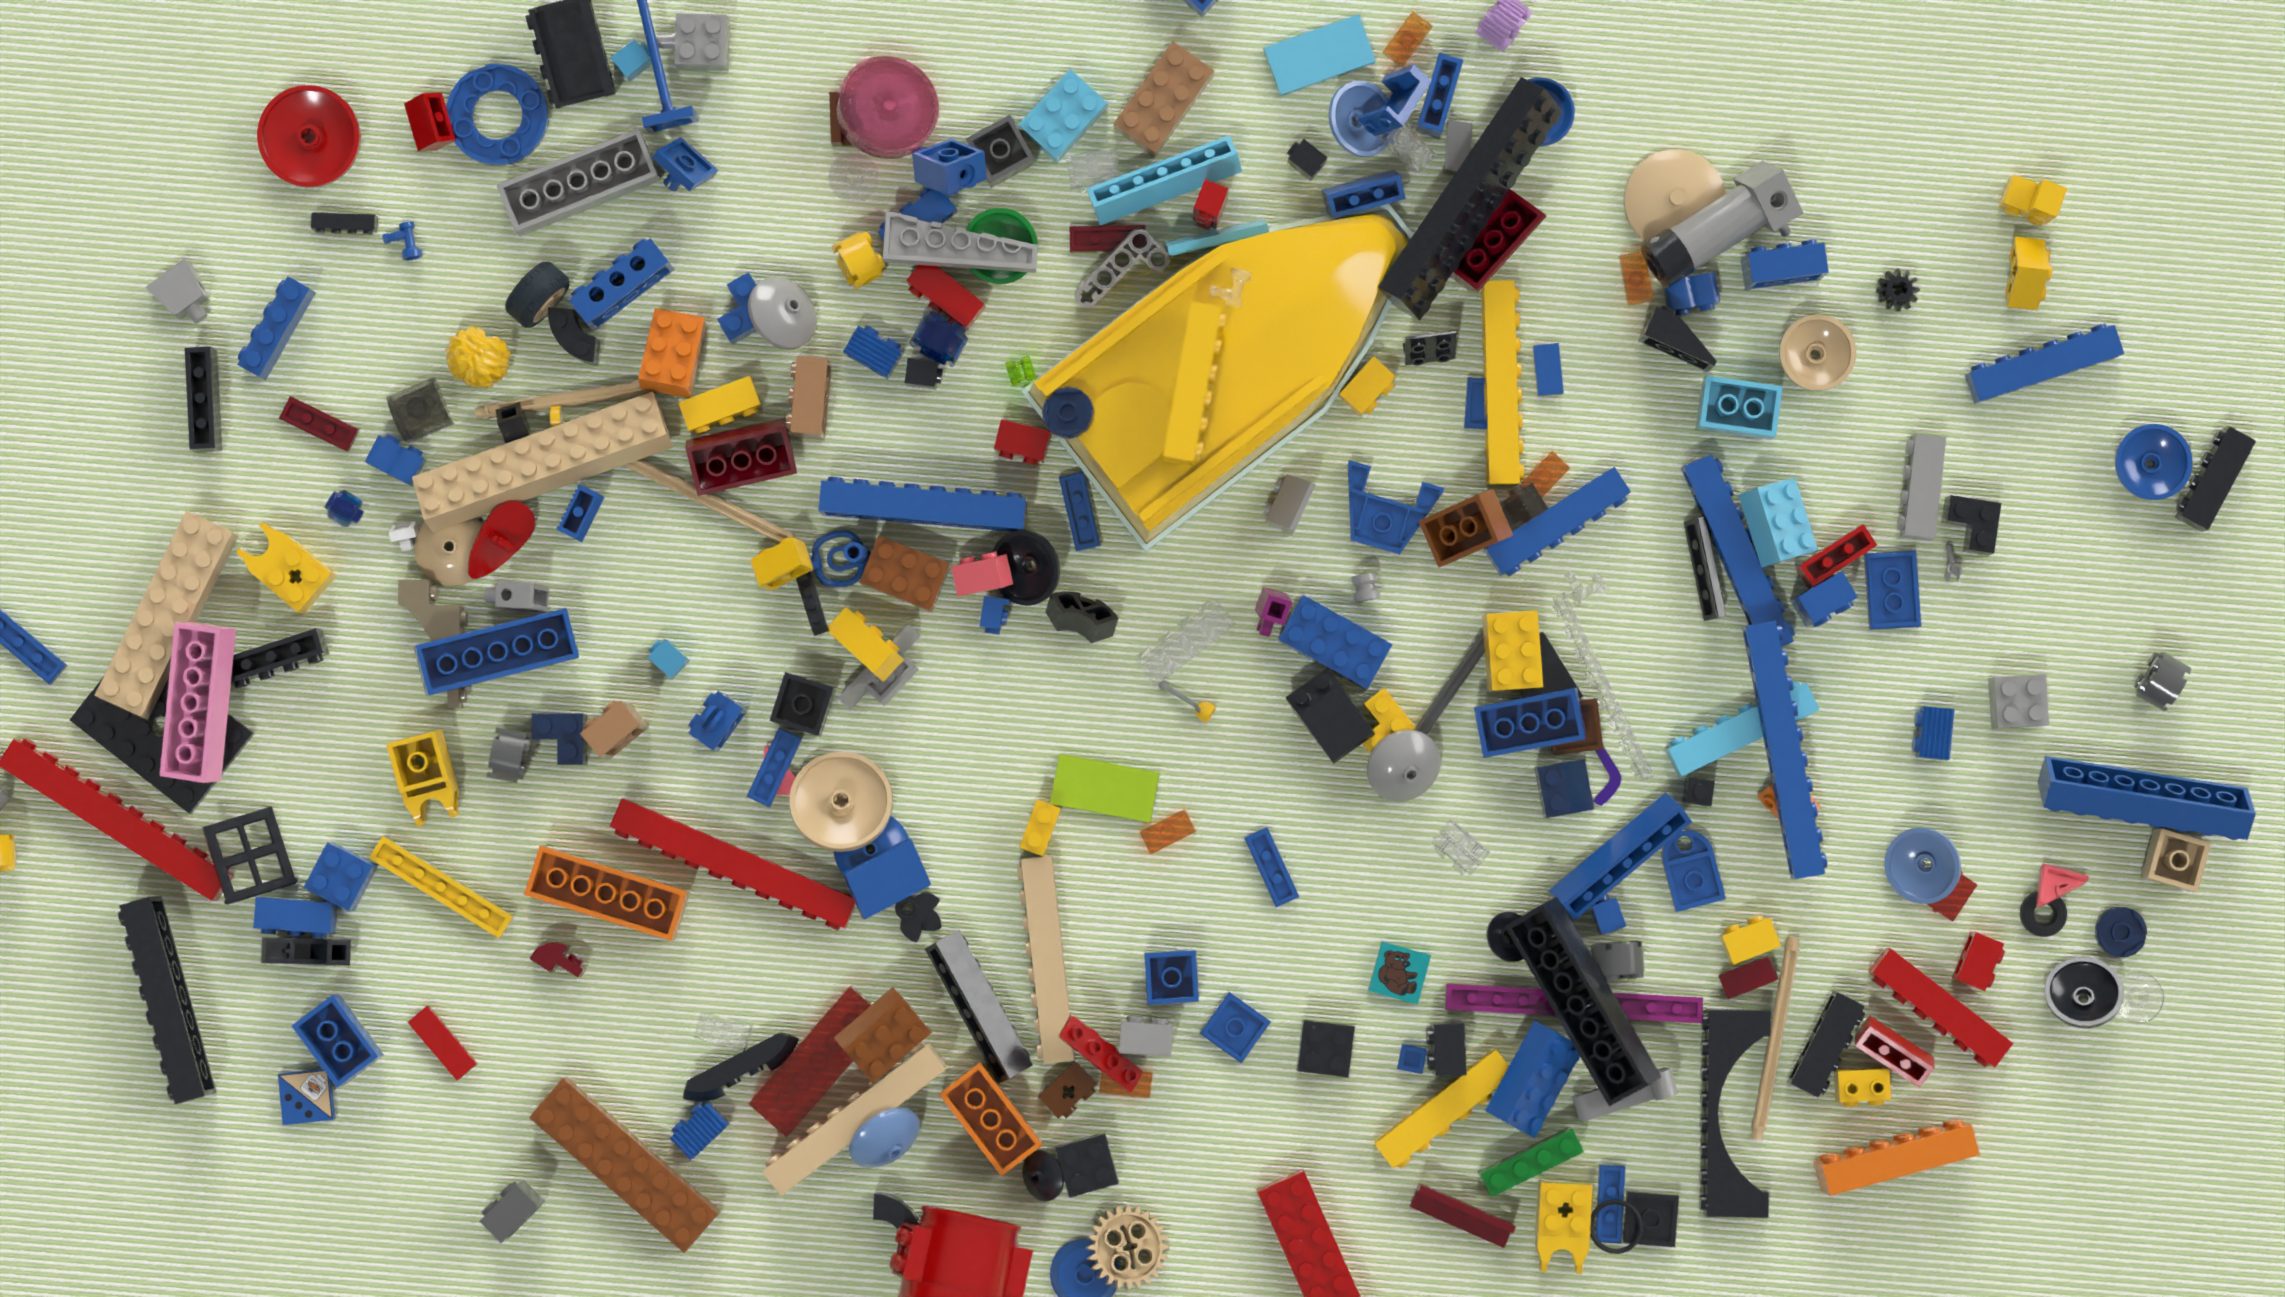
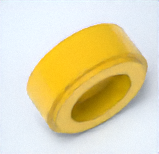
[550,406,564,427]

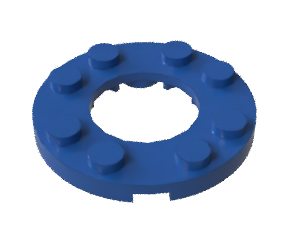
[446,64,549,166]

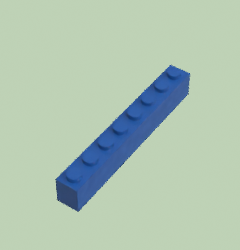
[1681,454,1795,647]

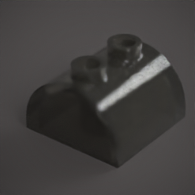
[386,377,454,444]

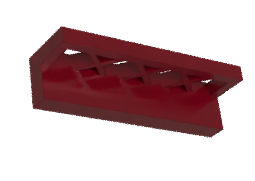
[1409,1182,1516,1248]

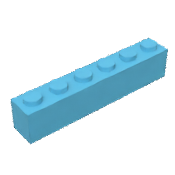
[1087,135,1242,225]
[1665,681,1820,777]

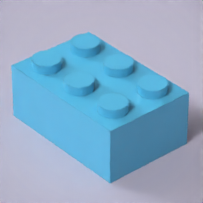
[1018,69,1108,164]
[1696,376,1783,440]
[1738,477,1818,568]

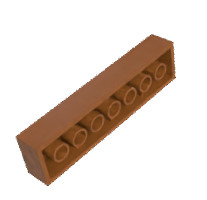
[529,1077,721,1253]

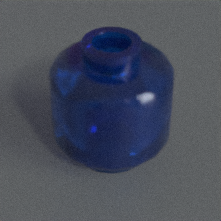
[324,489,365,527]

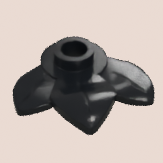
[895,893,942,943]

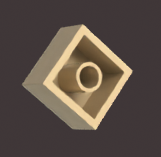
[2140,828,2211,892]

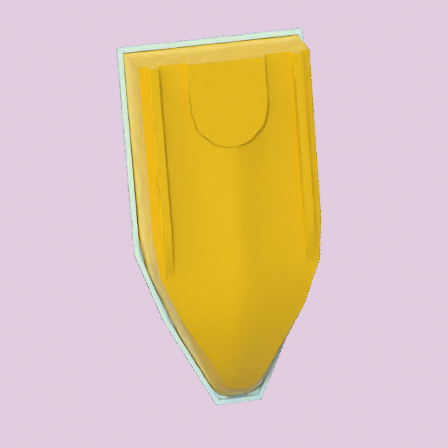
[1021,204,1413,552]

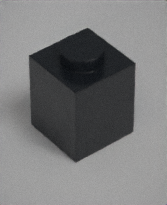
[1287,139,1328,181]
[904,358,943,390]
[496,402,531,443]
[1682,777,1715,807]

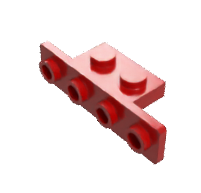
[1059,1016,1143,1092]

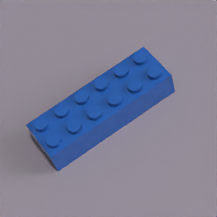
[413,608,579,697]

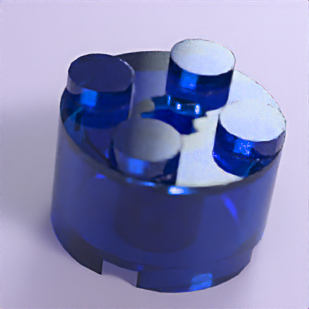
[909,311,968,367]

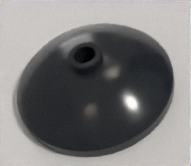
[992,529,1060,606]
[2044,957,2124,1028]

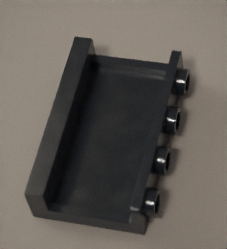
[525,0,617,109]

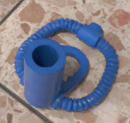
[810,529,871,588]

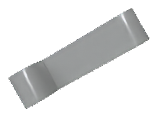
[1074,228,1170,308]
[1572,1067,1678,1122]

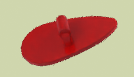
[468,501,535,579]

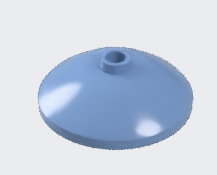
[1328,81,1395,157]
[1884,827,1961,904]
[849,1108,920,1168]

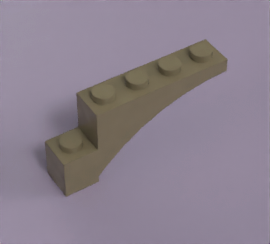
[398,580,468,708]

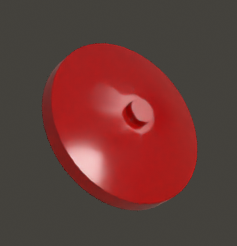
[257,85,361,188]

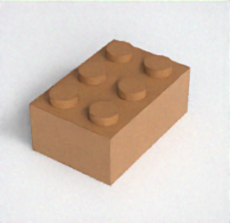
[786,356,832,440]
[580,700,649,759]

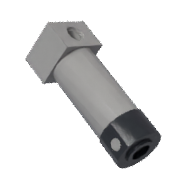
[1640,161,1803,288]

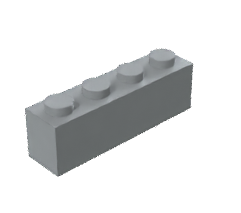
[1897,434,1946,540]

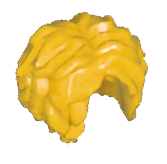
[445,326,511,389]

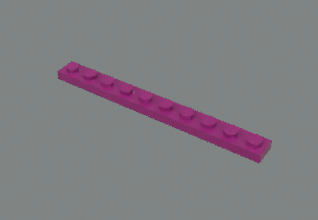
[1445,984,1703,1024]

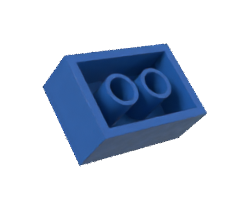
[1741,239,1829,290]
[291,994,384,1088]

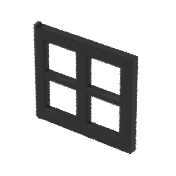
[202,806,298,905]

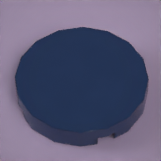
[1042,387,1095,439]
[2095,907,2147,957]

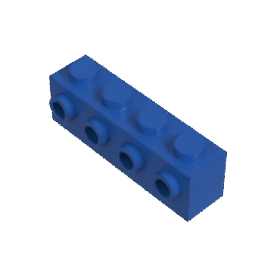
[237,276,316,380]

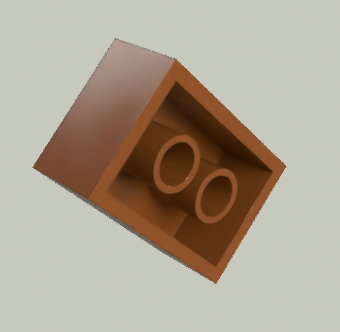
[1419,488,1514,568]
[859,535,951,612]
[834,987,932,1083]

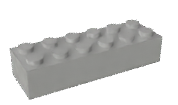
[497,128,661,237]

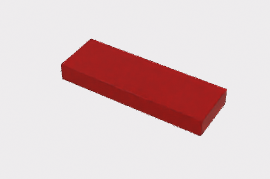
[407,1005,478,1081]

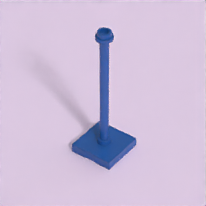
[637,0,699,133]

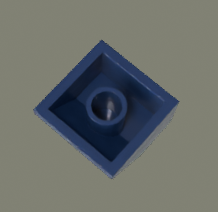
[1534,759,1594,818]

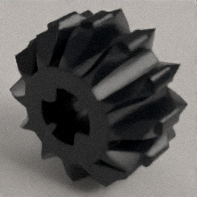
[1875,268,1920,312]

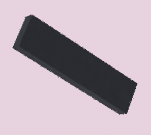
[1684,517,1726,621]

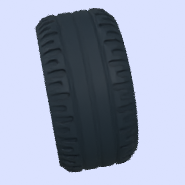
[505,261,570,328]

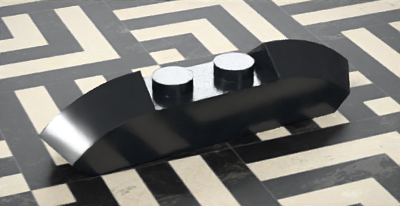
[683,1032,799,1101]

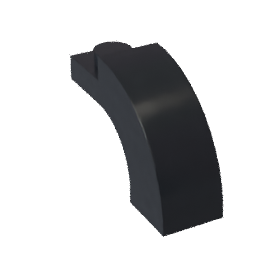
[261,937,351,966]
[873,1192,920,1229]

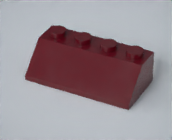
[1450,189,1547,292]
[685,418,797,496]

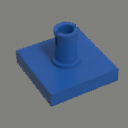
[652,137,718,191]

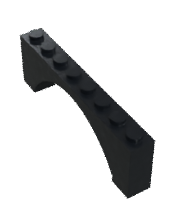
[1699,1009,1771,1218]

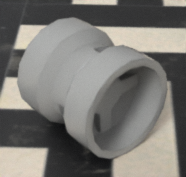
[1351,573,1381,602]

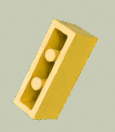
[678,376,763,435]
[828,607,904,682]

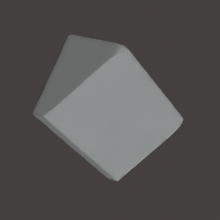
[1444,120,1472,173]

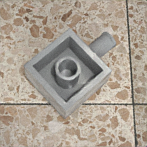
[655,14,730,71]

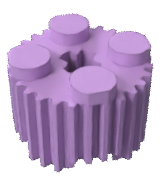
[1475,0,1533,52]

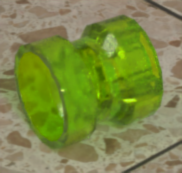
[1005,355,1036,387]

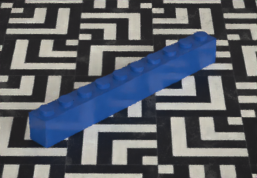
[1742,620,1828,880]

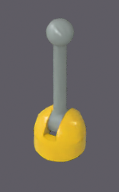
[1159,681,1217,724]

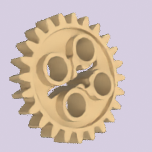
[1085,1205,1169,1290]

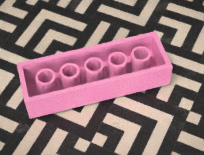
[160,622,236,783]

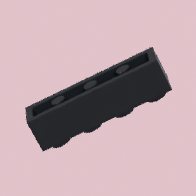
[311,212,378,235]
[796,572,829,636]

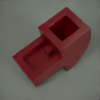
[529,942,587,978]

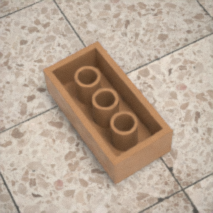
[1114,41,1214,158]

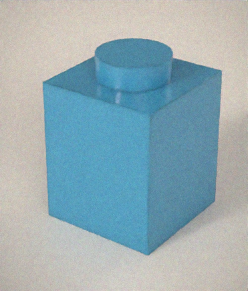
[611,39,652,82]
[647,639,690,679]

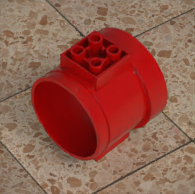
[890,1205,1033,1297]

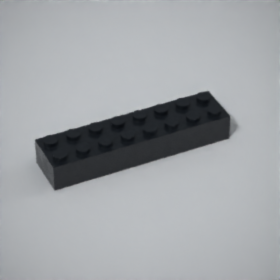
[118,896,217,1105]
[1505,897,1662,1107]

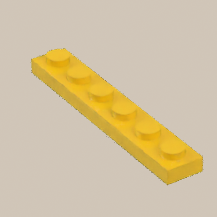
[369,836,514,938]

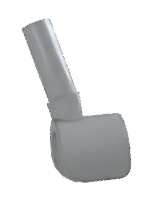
[1944,544,1962,582]

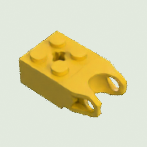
[236,521,337,614]
[386,729,459,827]
[1535,1180,1593,1274]

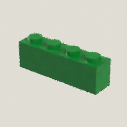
[1478,1127,1584,1197]

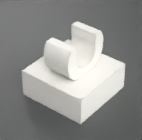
[388,521,419,551]

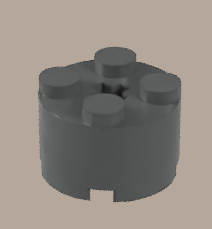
[2134,652,2191,712]
[486,727,532,783]
[1591,940,1645,981]

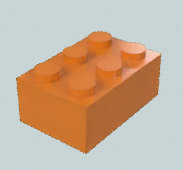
[638,308,707,398]

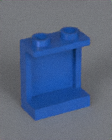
[1358,64,1432,136]

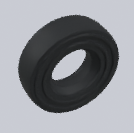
[2020,891,2067,937]

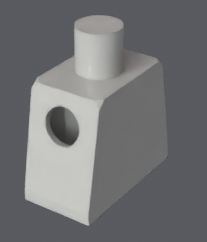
[146,258,209,324]
[484,581,549,612]

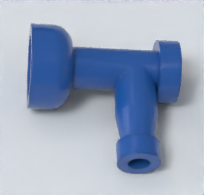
[382,222,423,261]

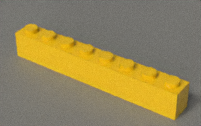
[1481,280,1524,486]

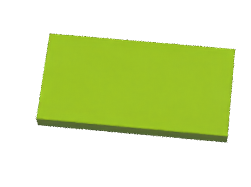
[1050,754,1160,823]

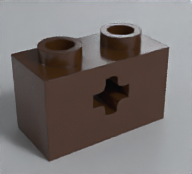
[1038,1060,1097,1119]

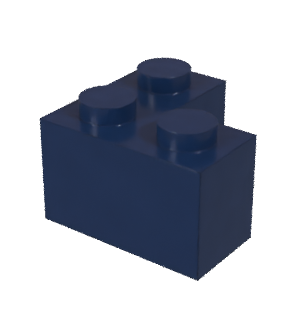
[532,713,587,766]

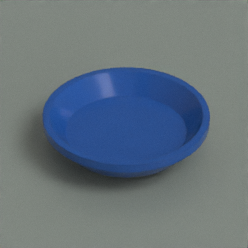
[1528,77,1575,147]
[1050,1238,1120,1297]

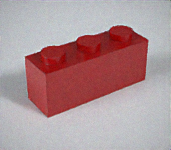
[1193,179,1229,230]
[906,265,986,331]
[1795,524,1877,589]
[1855,1015,1935,1088]

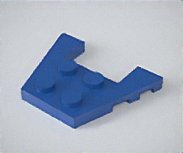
[1348,460,1444,555]

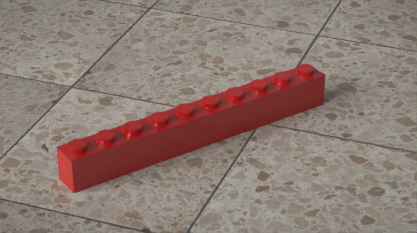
[0,737,234,901]
[609,798,856,931]

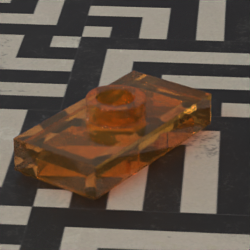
[1382,11,1433,68]
[1618,251,1654,306]
[1517,451,1570,505]
[1139,809,1196,855]
[1099,1071,1153,1098]

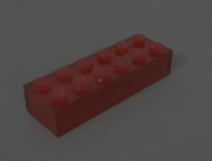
[748,986,873,1138]

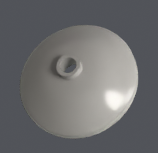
[748,277,817,350]
[1367,730,1441,802]

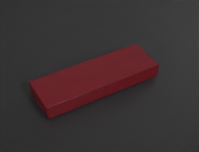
[1069,225,1146,253]
[279,396,360,452]

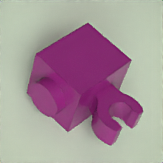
[1254,587,1292,637]

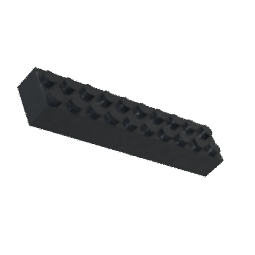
[1378,77,1562,321]

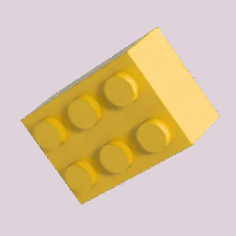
[1482,610,1543,692]

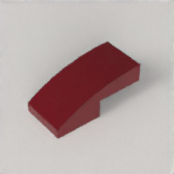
[1718,955,1779,999]

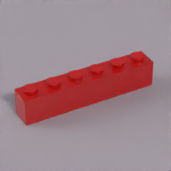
[1868,948,2014,1068]

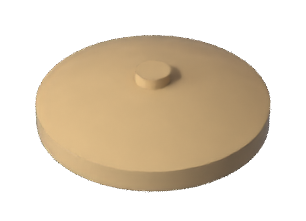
[1624,150,1726,242]
[789,752,892,852]

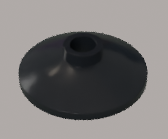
[1486,912,1523,962]
[1022,1150,1064,1201]

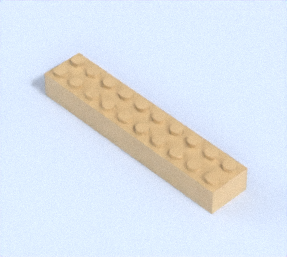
[412,391,673,533]

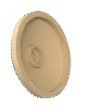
[1779,314,1856,391]
[414,518,482,586]

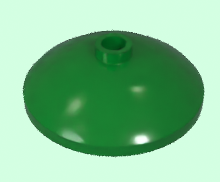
[966,208,1038,285]

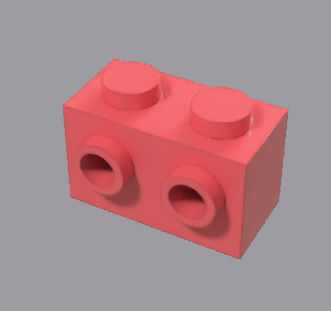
[951,551,1013,596]

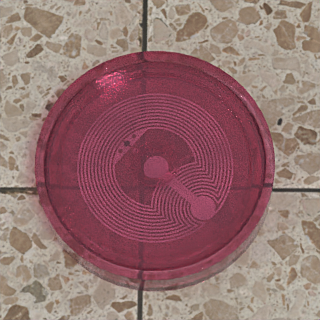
[835,56,939,159]

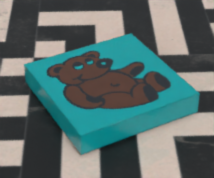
[1368,941,1431,1005]

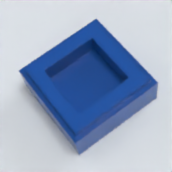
[1397,1044,1427,1074]

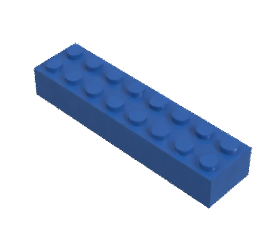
[818,477,1027,532]
[2038,756,2256,840]

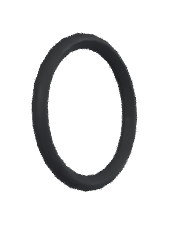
[1590,1199,1643,1254]

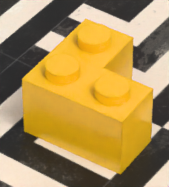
[1998,175,2068,226]
[2005,236,2052,311]
[1362,688,1416,754]

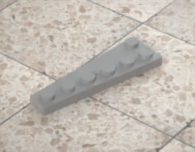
[883,211,1038,273]

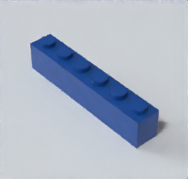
[1965,323,2125,404]
[1484,466,1631,577]
[1549,792,1692,921]

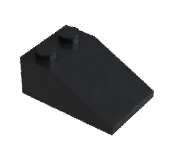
[1638,306,1717,372]
[1285,668,1375,764]

